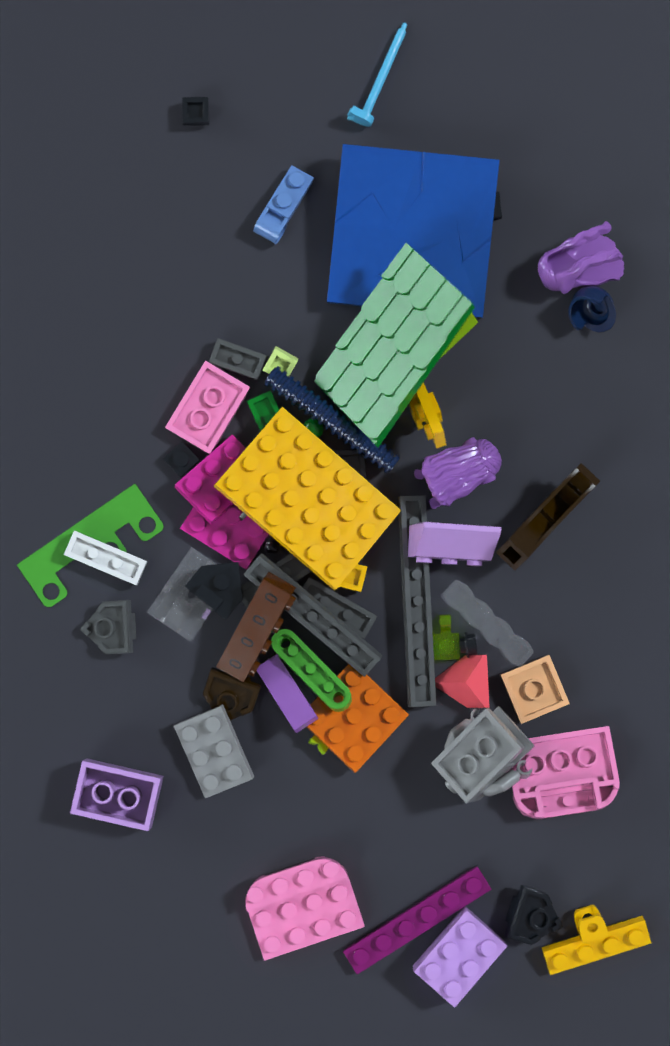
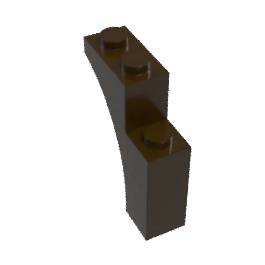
[496,463,600,571]

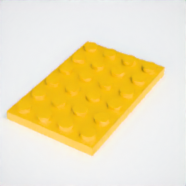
[214,407,401,590]

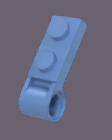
[253,165,314,244]

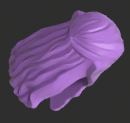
[538,221,624,294]
[414,437,502,509]

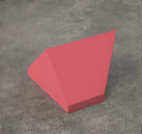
[435,655,489,708]

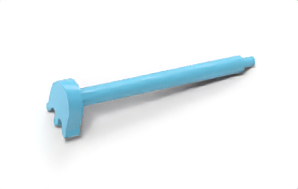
[347,23,408,127]

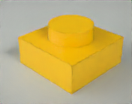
[339,564,367,592]

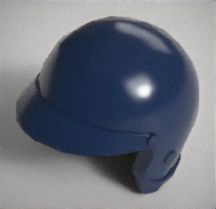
[569,286,616,332]

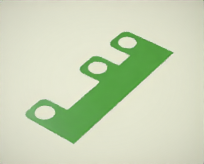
[17,484,163,607]

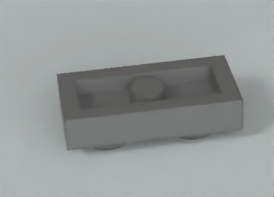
[209,338,267,381]

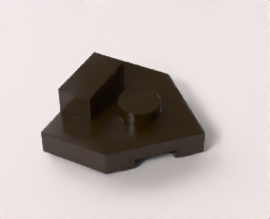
[203,667,262,720]

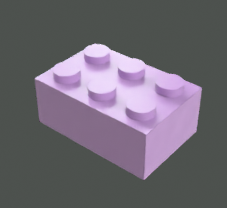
[70,759,164,831]
[413,906,507,1008]

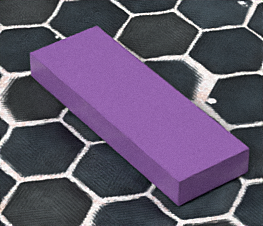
[257,654,319,733]

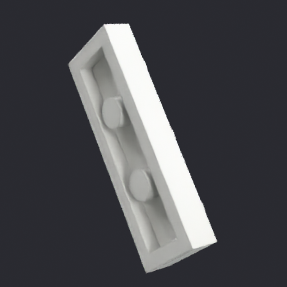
[64,531,147,585]

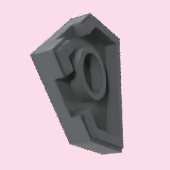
[80,600,136,654]

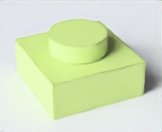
[263,346,298,376]

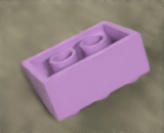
[408,522,501,566]

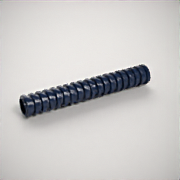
[265,366,400,474]

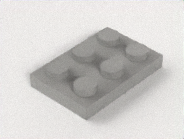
[174,705,254,798]

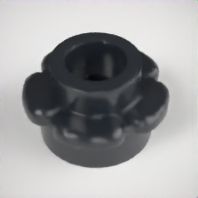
[459,632,477,658]

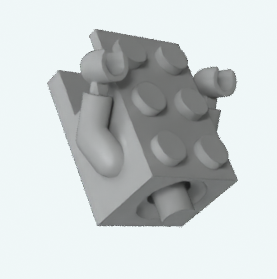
[431,707,535,804]

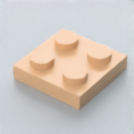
[500,655,570,724]

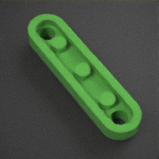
[271,629,352,712]

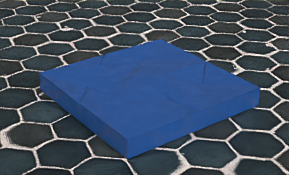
[327,144,500,319]

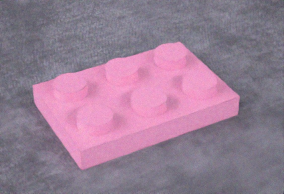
[165,361,251,454]

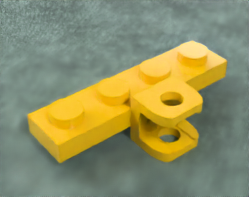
[409,382,446,449]
[541,904,651,975]

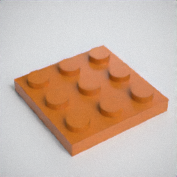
[307,664,409,773]

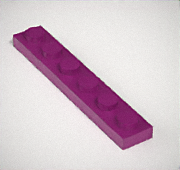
[343,866,492,974]

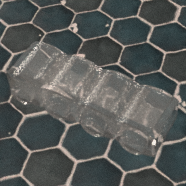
[441,580,534,667]

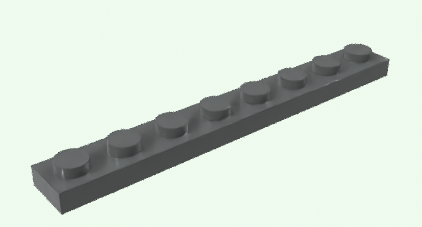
[397,495,436,707]

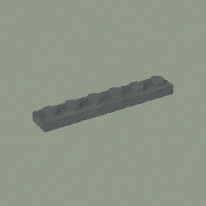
[243,553,383,677]

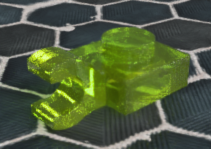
[433,614,460,660]

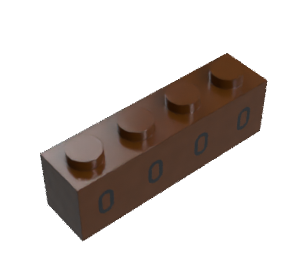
[216,572,296,682]

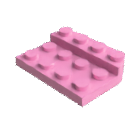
[510,726,620,819]
[246,856,365,961]

